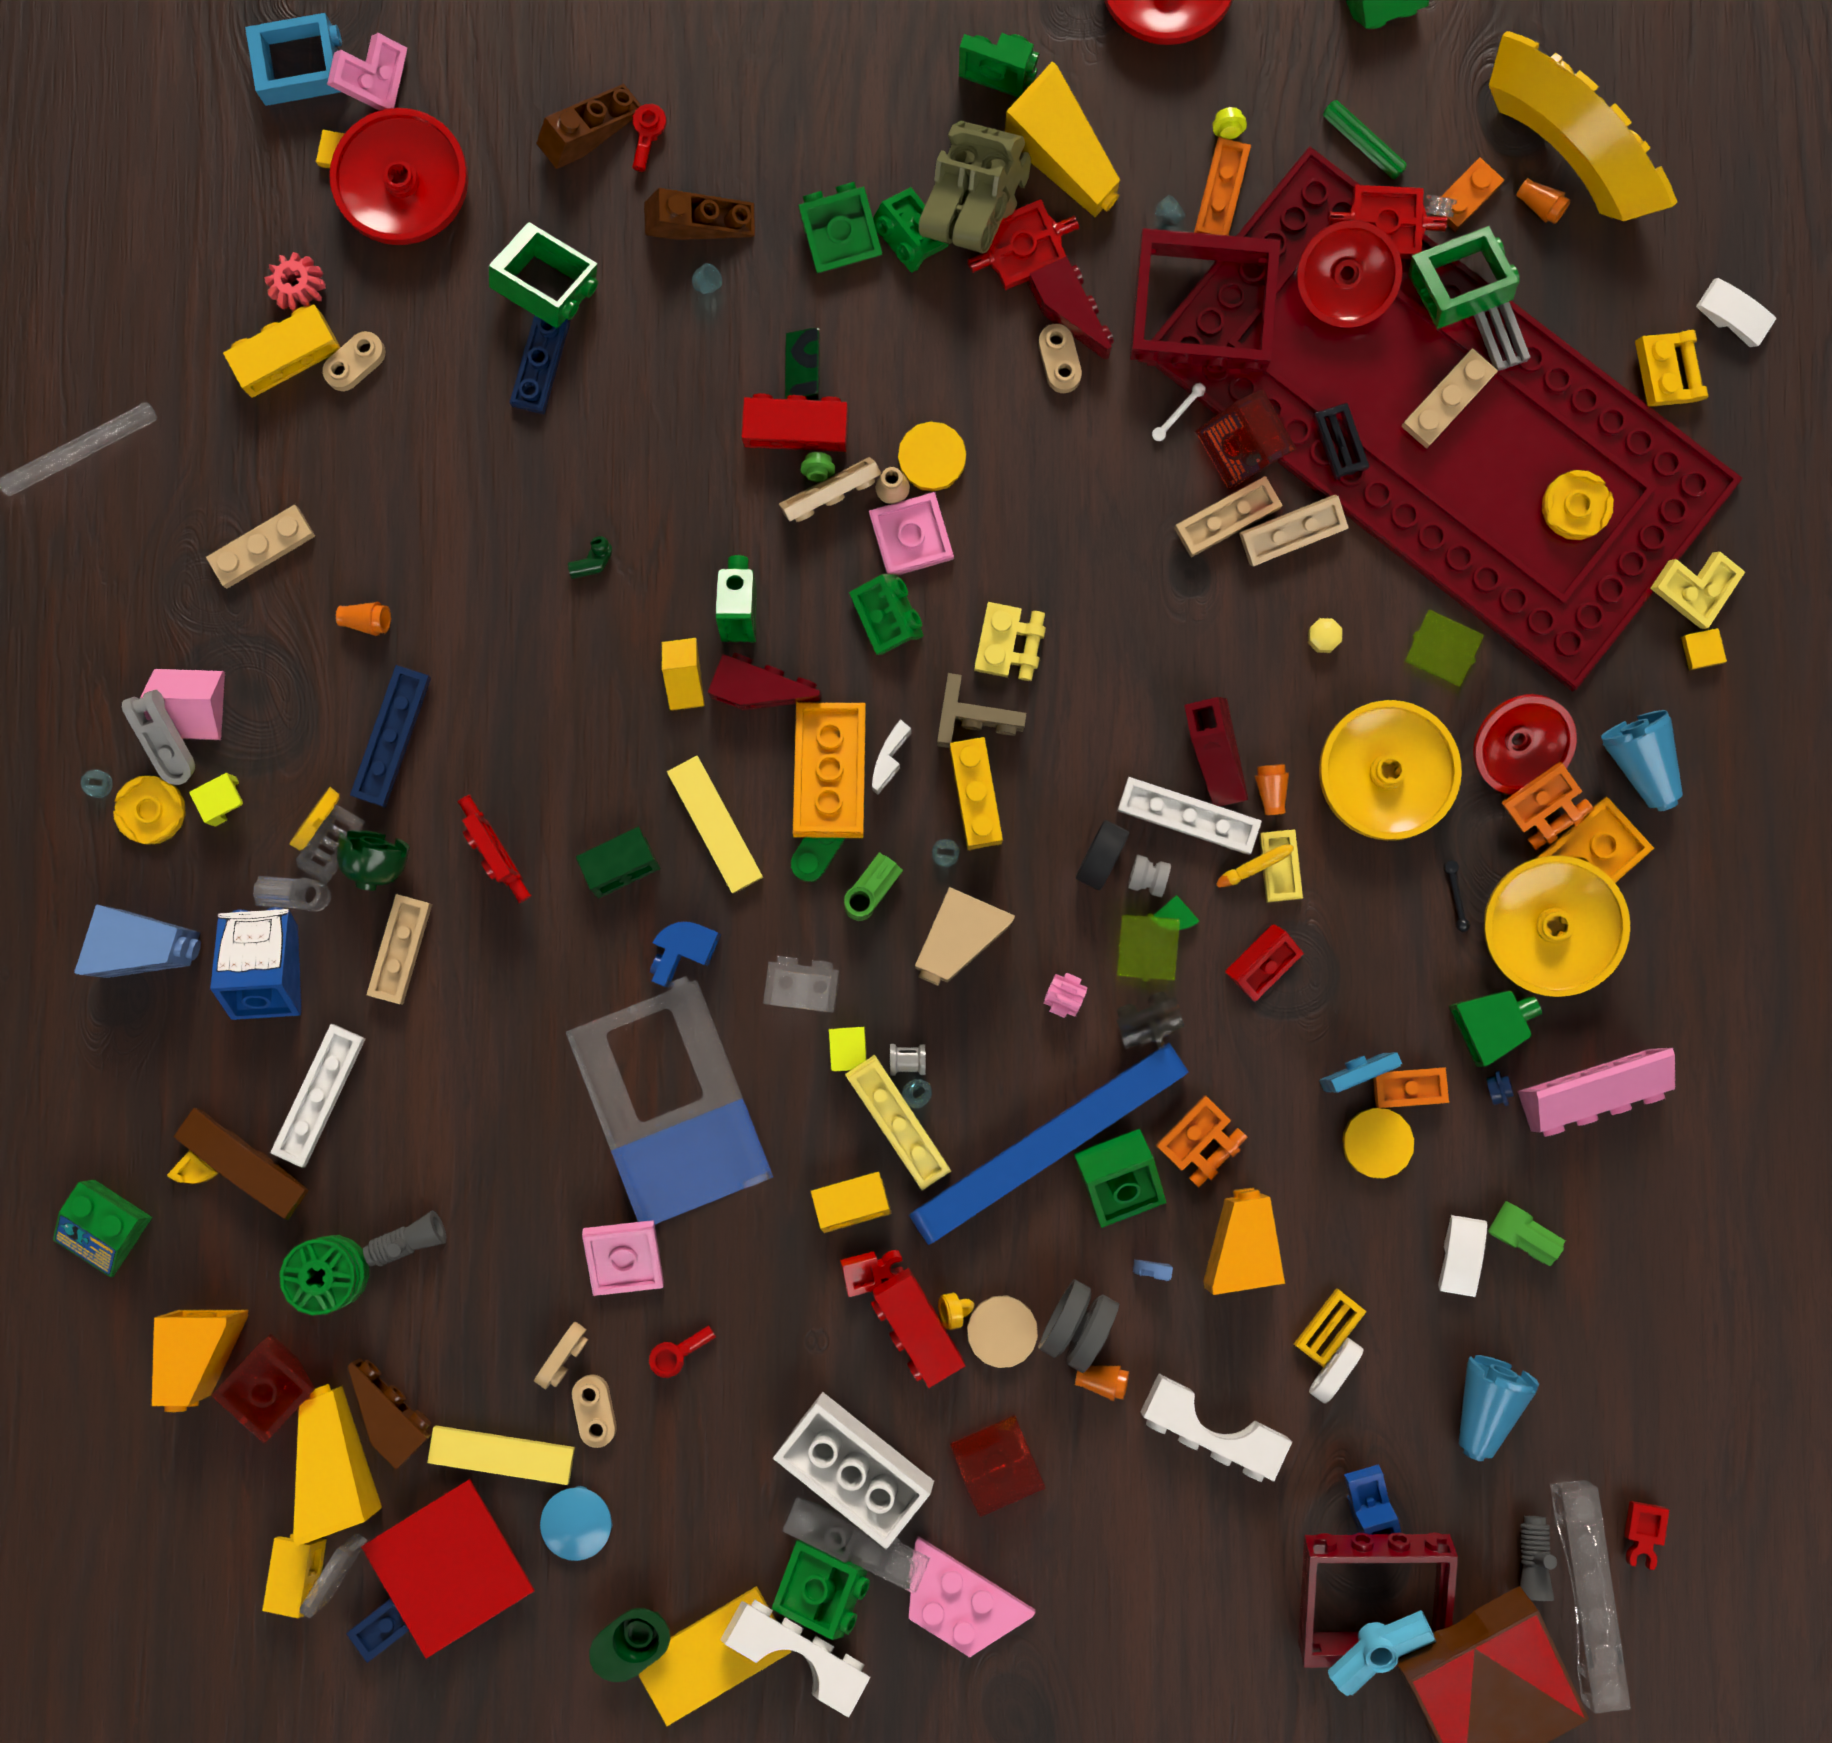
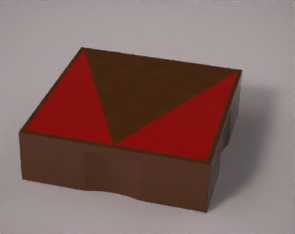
[1397,1586,1590,1743]

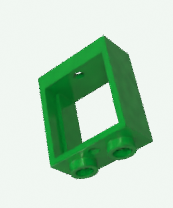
[489,222,599,329]
[1408,226,1520,329]

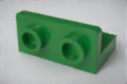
[873,187,949,273]
[849,574,924,655]

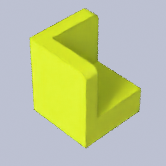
[189,773,243,827]
[829,1027,867,1071]

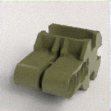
[919,121,1031,253]

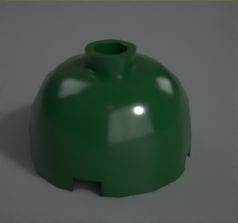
[336,830,410,891]

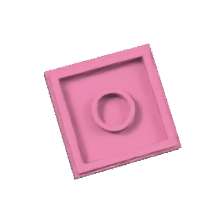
[869,492,954,576]
[582,1220,664,1296]

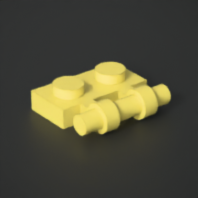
[974,602,1046,681]

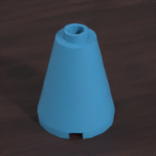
[1601,710,1683,811]
[1459,1355,1539,1461]

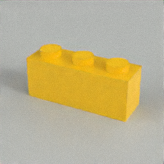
[223,304,341,398]
[950,737,1003,850]

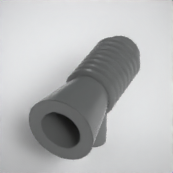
[363,1210,447,1267]
[1520,1516,1557,1601]

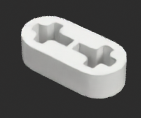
[1309,1338,1363,1404]

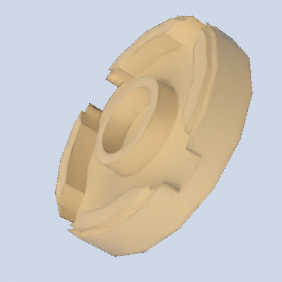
[967,1295,1038,1368]

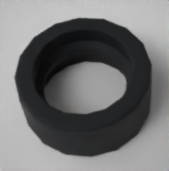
[1075,820,1129,891]

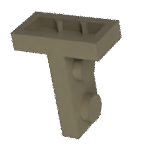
[937,673,1027,748]

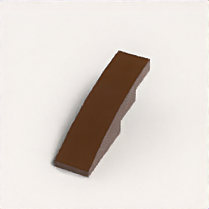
[173,1108,309,1220]

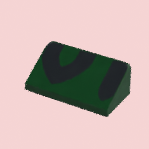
[785,328,820,401]

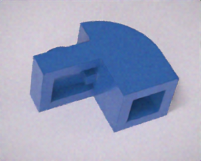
[650,922,721,988]
[1344,1464,1401,1535]

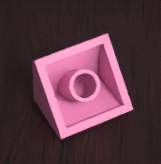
[140,669,225,740]

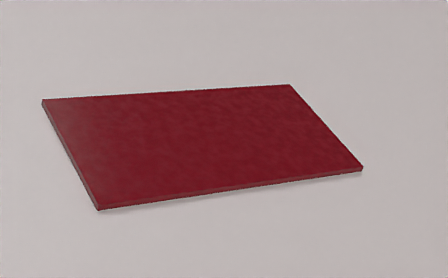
[1152,146,1743,692]

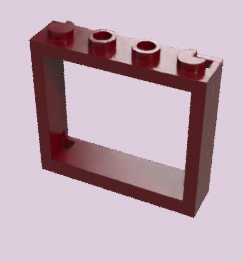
[1130,228,1280,374]
[1298,1532,1458,1668]

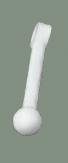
[1152,383,1206,441]

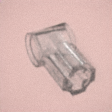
[253,876,331,912]

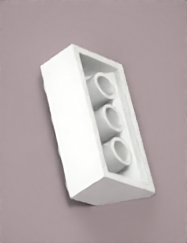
[773,1392,934,1549]

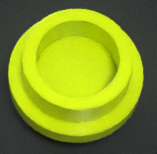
[1212,107,1247,140]

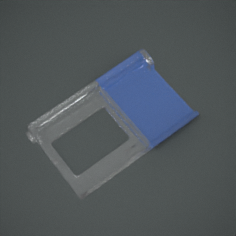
[566,976,773,1224]

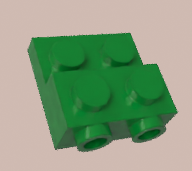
[959,33,1040,98]
[797,181,882,273]
[771,1540,870,1640]

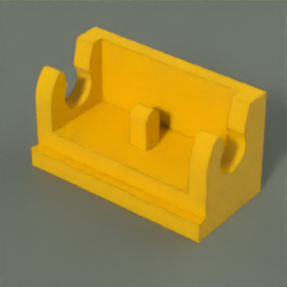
[811,1172,891,1233]
[262,1534,327,1618]

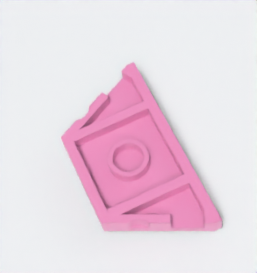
[909,1536,1035,1657]

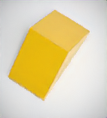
[662,638,705,710]

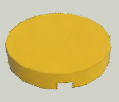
[898,422,966,492]
[1542,470,1614,540]
[113,776,185,845]
[289,787,340,851]
[1342,1108,1414,1178]

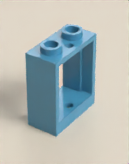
[245,13,342,106]

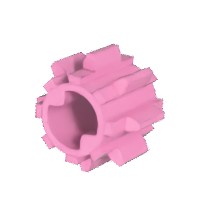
[1043,973,1088,1018]

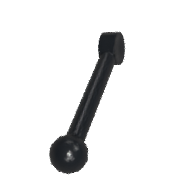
[1444,860,1470,932]

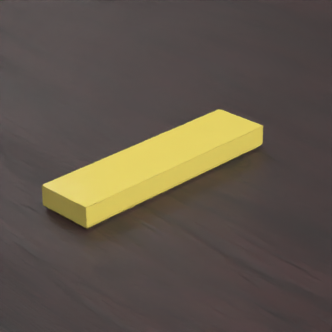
[667,756,763,894]
[845,1055,951,1191]
[427,1425,575,1485]

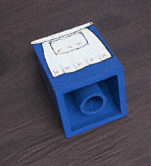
[210,907,301,1020]

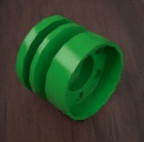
[280,1235,370,1315]

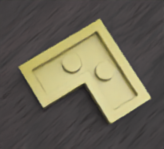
[1650,552,1745,629]

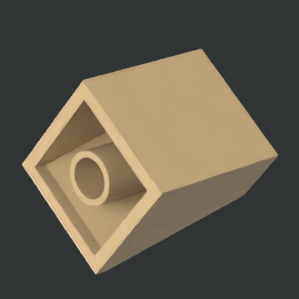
[915,887,1015,986]

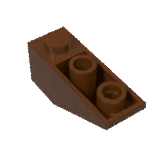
[536,84,641,169]
[644,188,755,240]
[348,1358,432,1470]

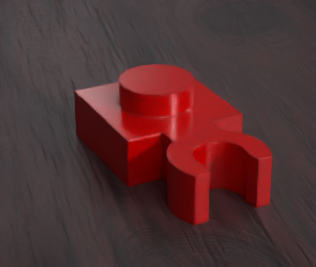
[840,1250,904,1297]
[1624,1501,1670,1570]

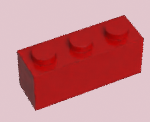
[742,393,848,452]
[871,1268,965,1388]

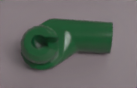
[568,536,612,579]

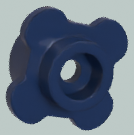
[1486,1071,1514,1106]

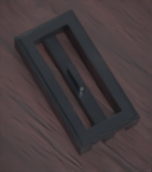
[1313,403,1370,480]

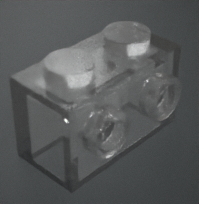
[763,956,840,1013]

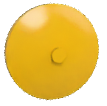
[1319,700,1462,840]
[1484,856,1630,997]

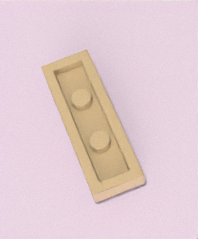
[1401,348,1498,449]
[779,457,881,522]
[1174,476,1283,557]
[1239,495,1349,566]
[206,505,315,588]
[366,894,432,1005]

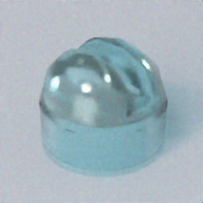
[1156,195,1185,226]
[692,263,722,295]
[81,769,113,798]
[932,839,960,867]
[902,1078,932,1108]

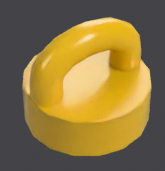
[938,1292,974,1330]

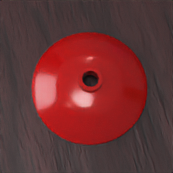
[1297,220,1402,328]
[1473,694,1577,795]

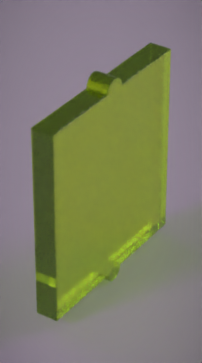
[1405,609,1484,687]
[1117,913,1180,981]

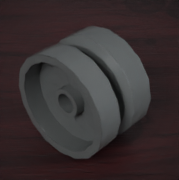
[1038,1279,1120,1373]

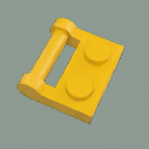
[1635,330,1709,407]

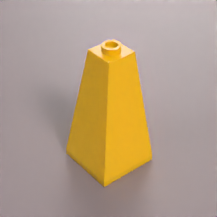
[1005,61,1120,217]
[293,1384,382,1547]

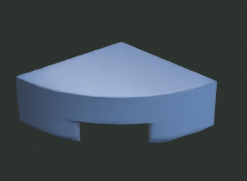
[1133,1259,1173,1281]

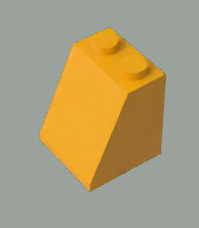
[1203,1188,1285,1295]
[152,1310,248,1412]

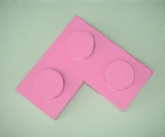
[327,33,407,111]

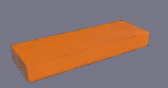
[1194,137,1251,235]

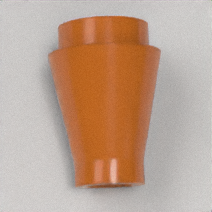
[1516,178,1571,224]
[336,602,391,636]
[1254,764,1289,815]
[1075,1366,1129,1401]

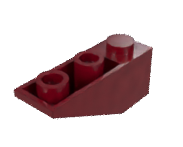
[1028,256,1114,360]
[708,653,822,710]
[1184,697,1248,807]

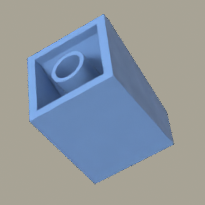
[74,905,201,978]

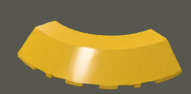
[1489,31,1678,221]

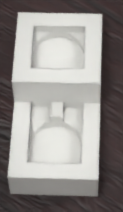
[1696,278,1777,347]
[872,719,911,794]
[1438,1215,1487,1297]

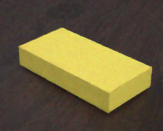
[1259,829,1303,903]

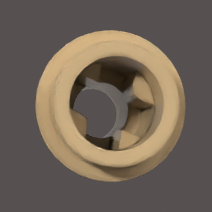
[875,467,910,504]

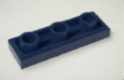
[509,315,571,415]

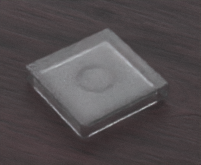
[300,1533,367,1619]

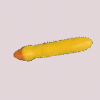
[1216,844,1294,887]

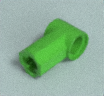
[844,852,903,921]
[1487,1201,1566,1266]

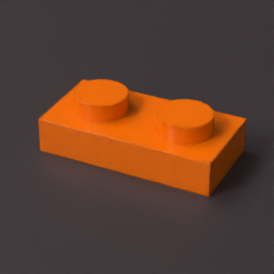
[1431,157,1504,232]
[1373,1067,1449,1108]

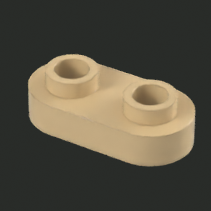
[1038,324,1082,393]
[323,331,386,391]
[534,1322,588,1389]
[572,1375,617,1448]

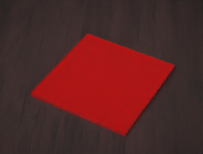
[361,1479,535,1659]

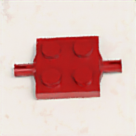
[1328,185,1447,259]
[967,199,1079,290]
[457,795,531,903]

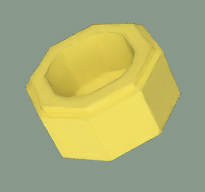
[1308,618,1342,653]

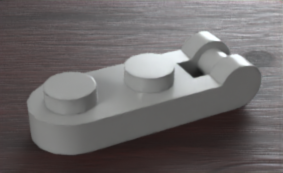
[122,690,195,785]

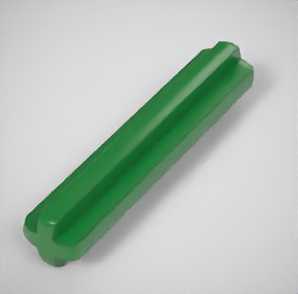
[1323,100,1407,179]

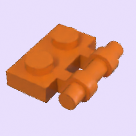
[1502,762,1594,850]
[1155,1095,1248,1188]

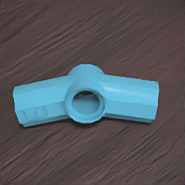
[1328,1610,1436,1696]

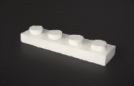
[1117,777,1261,855]
[270,1024,366,1167]

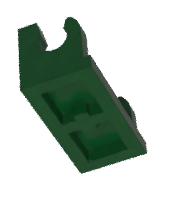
[576,826,661,899]

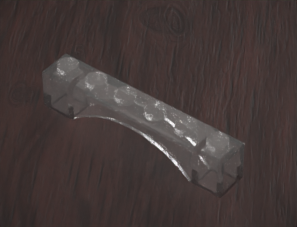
[1550,1480,1631,1714]

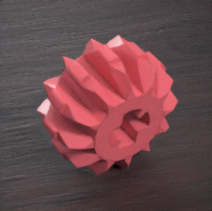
[264,252,326,312]

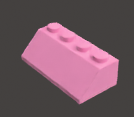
[1517,1048,1675,1137]

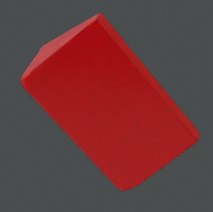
[1225,924,1304,1002]

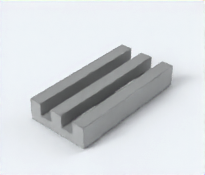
[1474,302,1531,371]

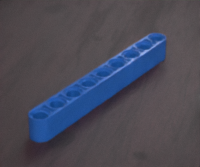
[908,1042,1189,1245]

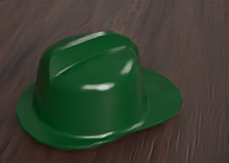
[589,1608,670,1682]

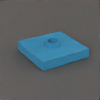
[1319,1052,1402,1093]

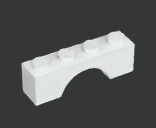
[1141,1374,1292,1482]
[720,1599,870,1718]

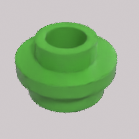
[801,452,835,482]

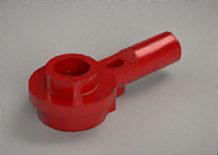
[632,104,667,172]
[649,1325,716,1378]

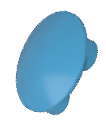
[540,1486,613,1561]

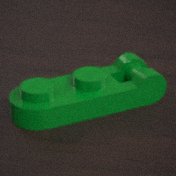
[791,805,865,882]

